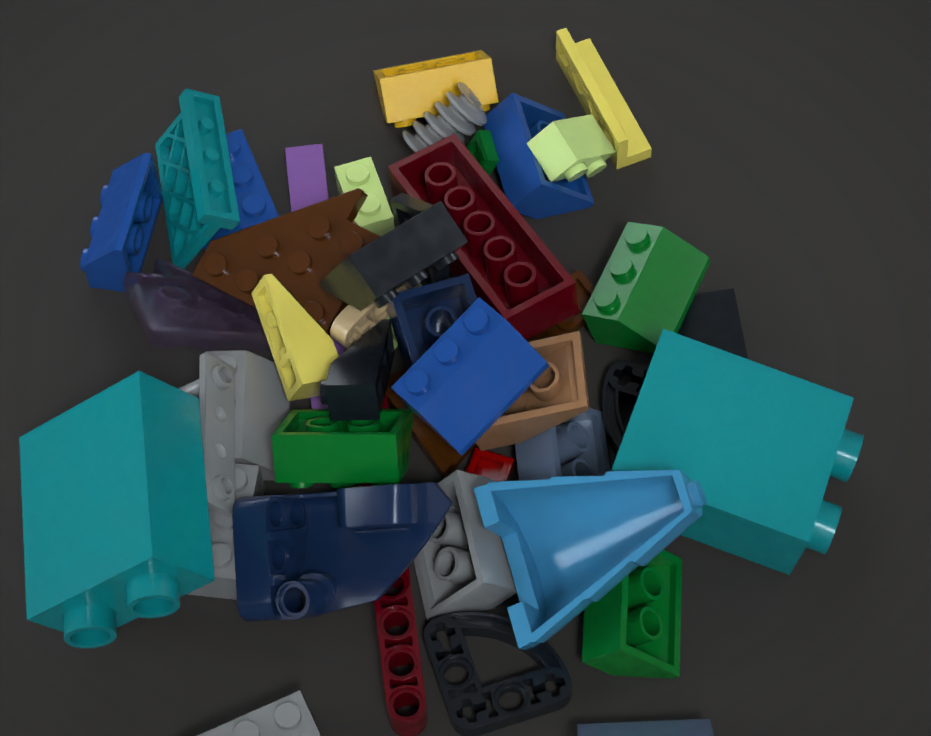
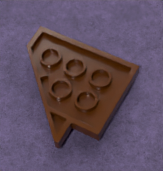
[192,188,380,337]

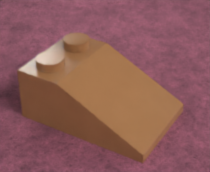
[475,331,590,451]

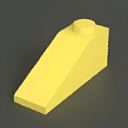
[251,274,340,401]

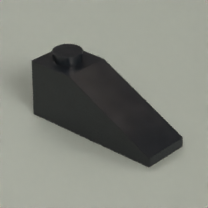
[320,319,395,421]

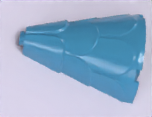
[474,470,707,650]

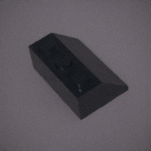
[319,201,468,311]

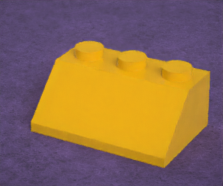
[373,50,499,128]

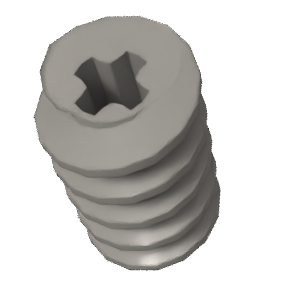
[402,82,487,153]

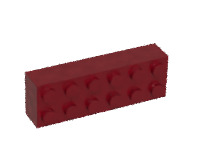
[388,133,579,340]

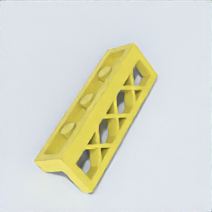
[556,28,652,170]

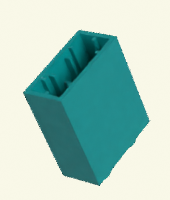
[611,329,864,575]
[19,371,215,648]

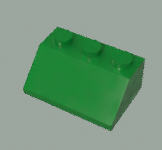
[582,222,711,353]
[271,409,413,488]
[582,550,682,679]

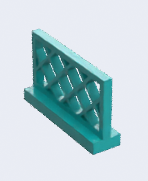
[155,88,240,270]

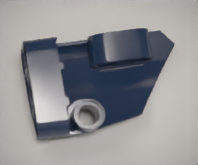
[232,482,453,622]

